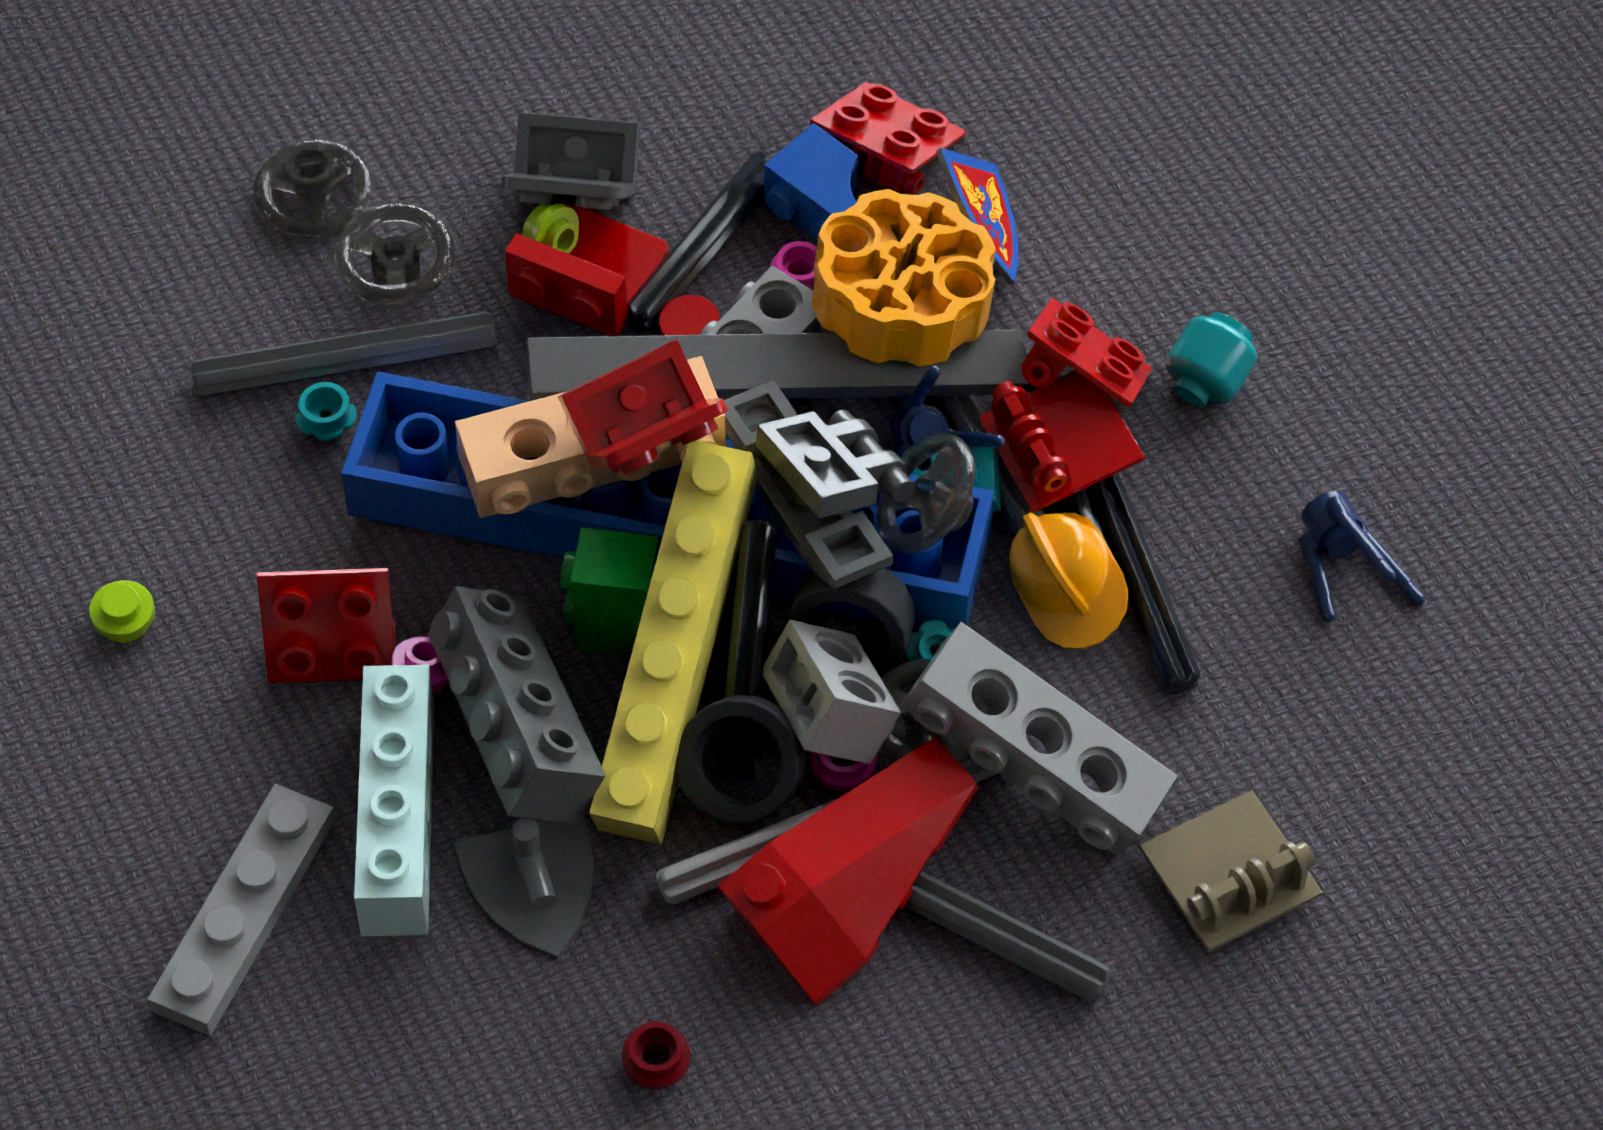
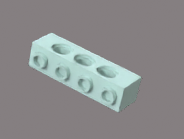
[354,665,435,936]

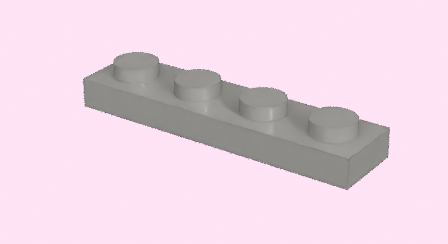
[147,783,336,1036]

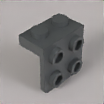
[501,112,640,209]

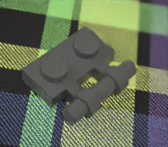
[755,410,915,518]

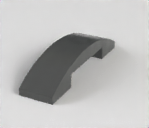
[724,380,893,589]

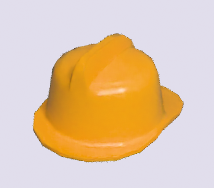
[1009,513,1128,649]

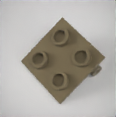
[1139,790,1323,952]

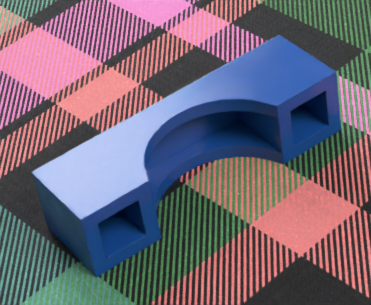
[764,123,858,245]

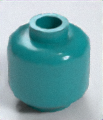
[1165,312,1257,408]

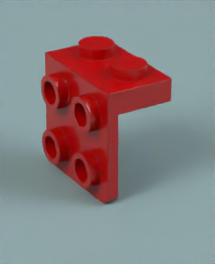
[505,204,669,336]
[557,340,728,474]

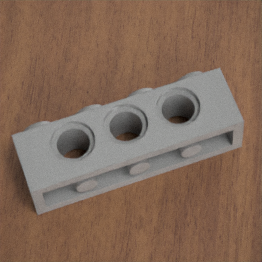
[902,622,1178,856]

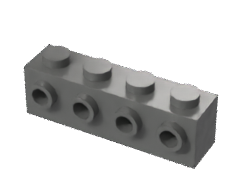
[428,586,606,824]

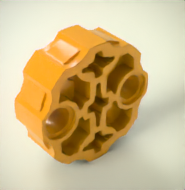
[812,189,996,367]

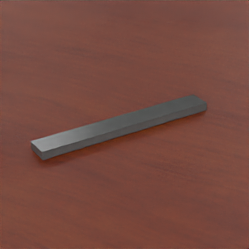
[526,329,1029,401]

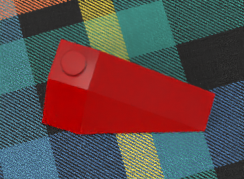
[718,737,979,1006]

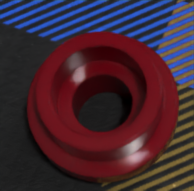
[622,1022,690,1090]

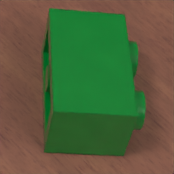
[561,527,659,656]

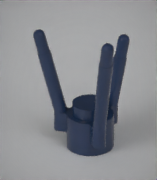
[891,365,1005,473]
[1298,491,1425,622]

